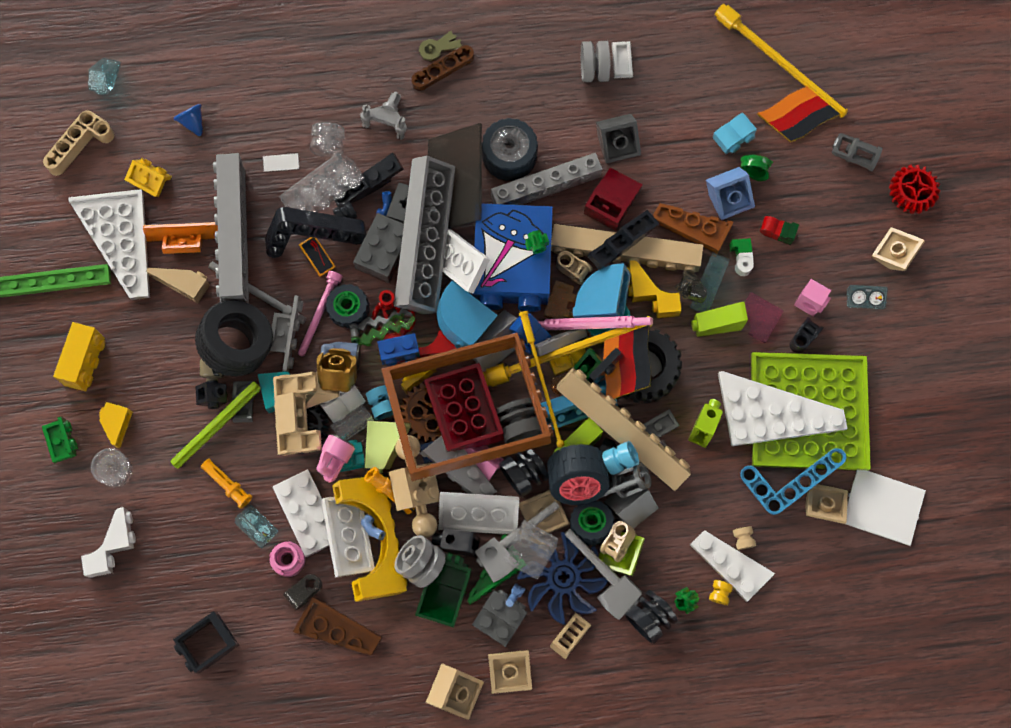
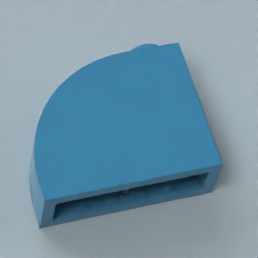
[572,263,631,318]
[437,280,498,348]

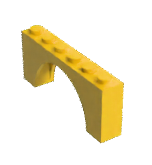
[332,477,407,602]

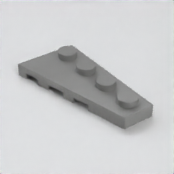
[420,435,497,495]

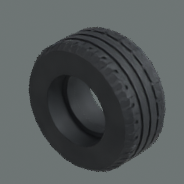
[195,300,273,377]

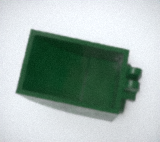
[415,553,472,628]

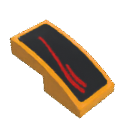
[299,237,336,277]

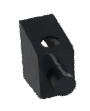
[431,528,480,558]

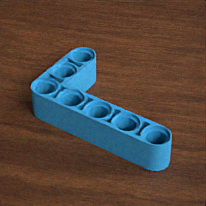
[740,448,846,515]

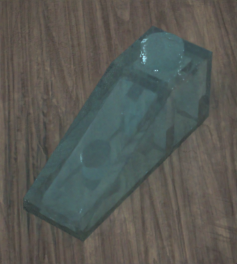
[690,252,729,312]

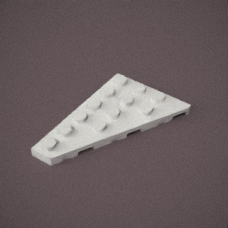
[68,189,150,300]
[718,371,847,446]

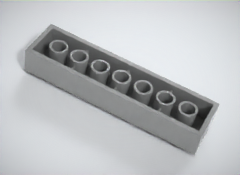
[213,153,249,304]
[394,156,455,314]

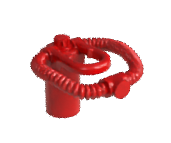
[372,290,416,336]

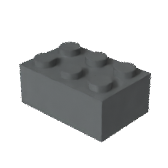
[353,213,404,283]

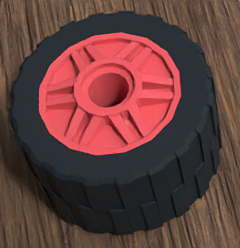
[547,444,610,505]

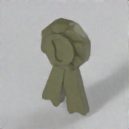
[419,31,462,62]

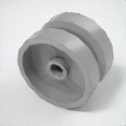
[581,41,611,82]
[394,535,445,588]

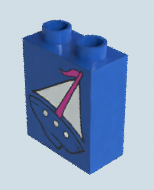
[472,203,553,312]

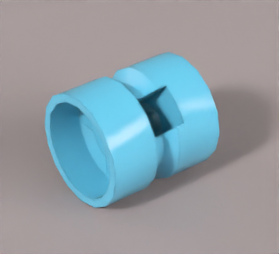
[365,385,393,420]
[602,441,639,475]

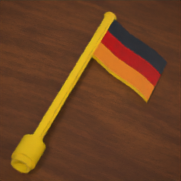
[714,4,848,142]
[483,316,653,399]

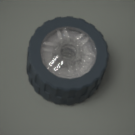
[482,118,538,181]

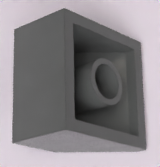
[596,114,641,163]

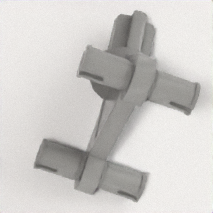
[360,92,407,139]

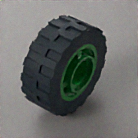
[326,284,369,328]
[570,501,614,546]

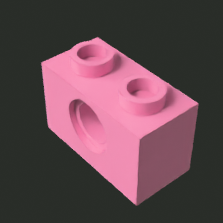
[794,279,831,317]

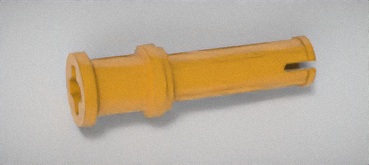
[201,459,253,509]
[364,467,415,514]

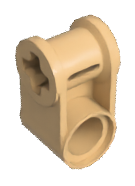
[556,251,593,285]
[600,521,635,562]

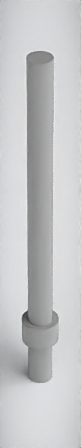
[209,261,307,324]

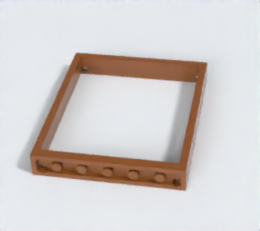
[381,333,554,482]

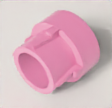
[269,541,305,577]

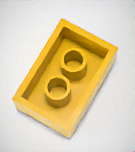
[53,322,105,392]

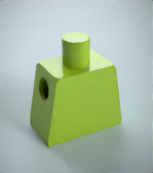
[688,399,723,448]

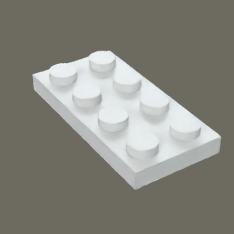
[443,229,490,293]
[272,469,330,557]
[438,492,519,534]
[321,497,374,578]

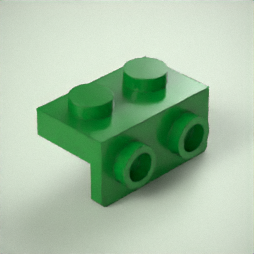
[42,416,78,464]

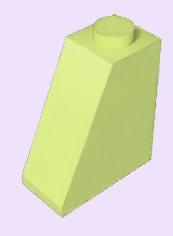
[365,421,411,473]

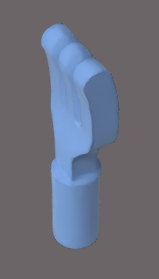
[506,583,526,607]

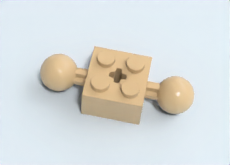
[389,435,440,538]

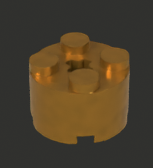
[317,348,357,392]

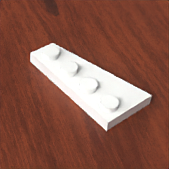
[690,530,775,602]

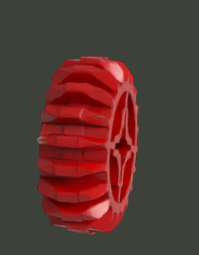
[889,164,941,214]

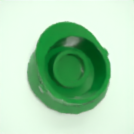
[740,155,773,181]

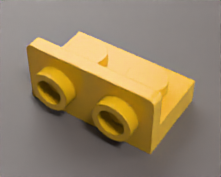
[124,158,172,197]

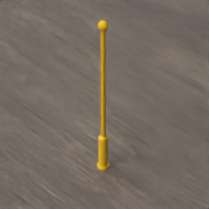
[519,311,564,448]

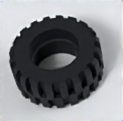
[623,327,682,404]

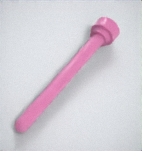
[298,271,343,357]

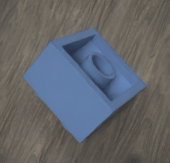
[706,167,755,220]

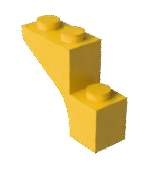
[627,260,682,318]

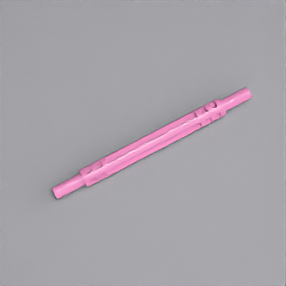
[538,316,653,330]

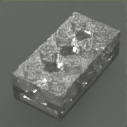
[279,152,364,212]

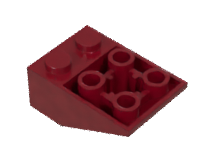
[584,168,643,231]

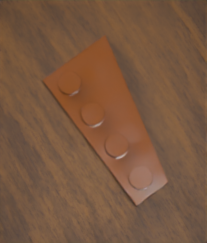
[653,203,734,254]

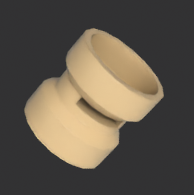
[733,526,757,550]

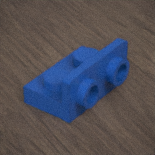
[377,333,420,366]

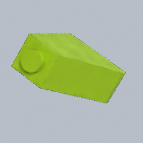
[691,302,748,337]
[553,418,603,454]

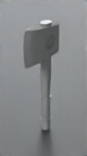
[475,501,560,583]
[565,529,642,620]

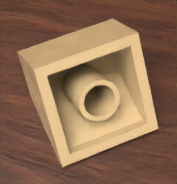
[426,664,484,720]

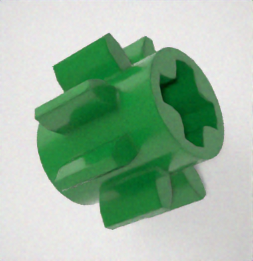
[525,230,549,254]
[674,587,700,614]

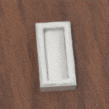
[612,42,633,78]

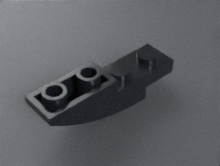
[330,153,404,208]

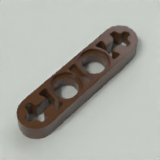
[411,45,474,91]

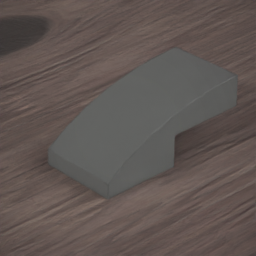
[232,381,254,423]

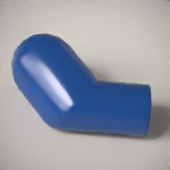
[377,191,392,216]

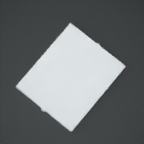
[846,470,926,546]

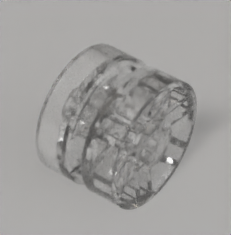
[310,122,345,157]
[91,448,133,488]

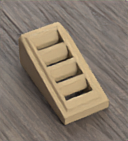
[550,613,591,659]

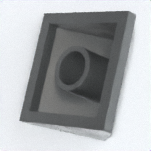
[604,484,659,529]

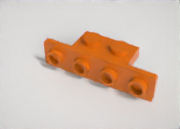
[143,222,218,254]

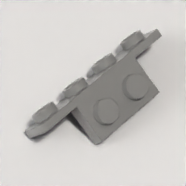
[270,295,303,372]

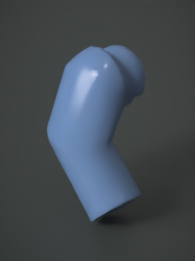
[361,514,386,540]

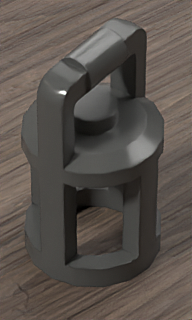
[832,133,883,171]
[603,462,651,498]

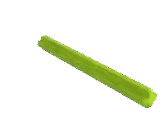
[171,382,261,469]

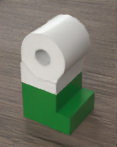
[729,238,754,276]

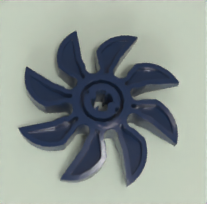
[517,532,608,625]

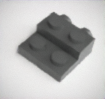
[472,589,527,647]

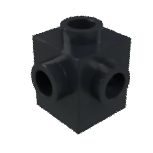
[195,380,228,409]

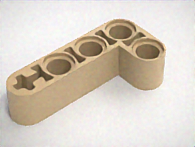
[43,111,114,176]

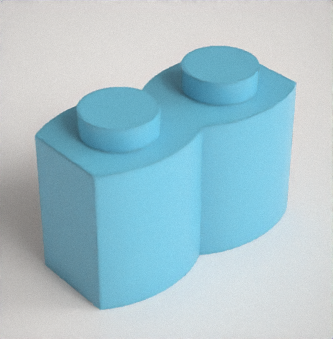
[713,113,757,154]

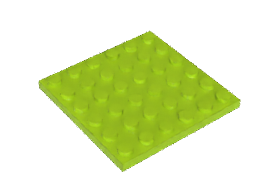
[751,352,871,471]

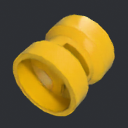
[709,580,733,605]

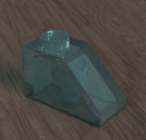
[88,58,120,95]

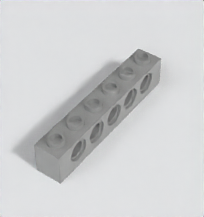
[491,153,602,205]

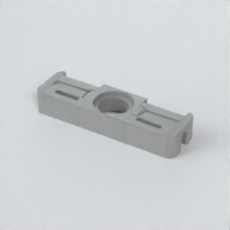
[530,329,588,356]

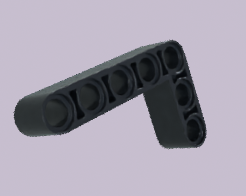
[265,207,366,258]

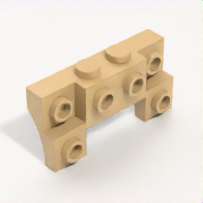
[273,372,322,456]

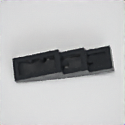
[587,210,660,270]

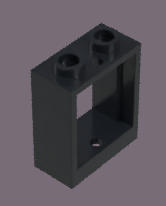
[173,611,239,674]

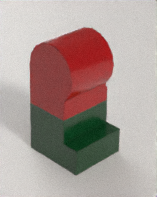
[760,216,799,245]

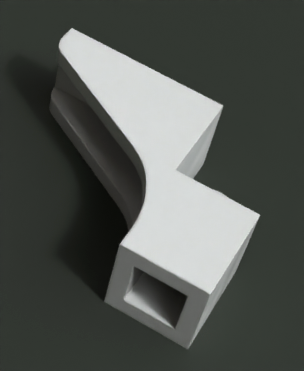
[81,507,136,578]

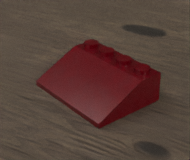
[424,363,504,452]

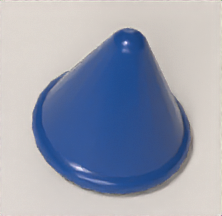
[174,104,203,136]

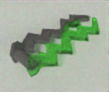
[349,309,415,346]

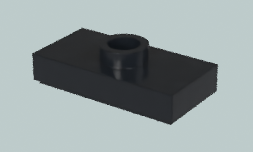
[589,348,624,384]

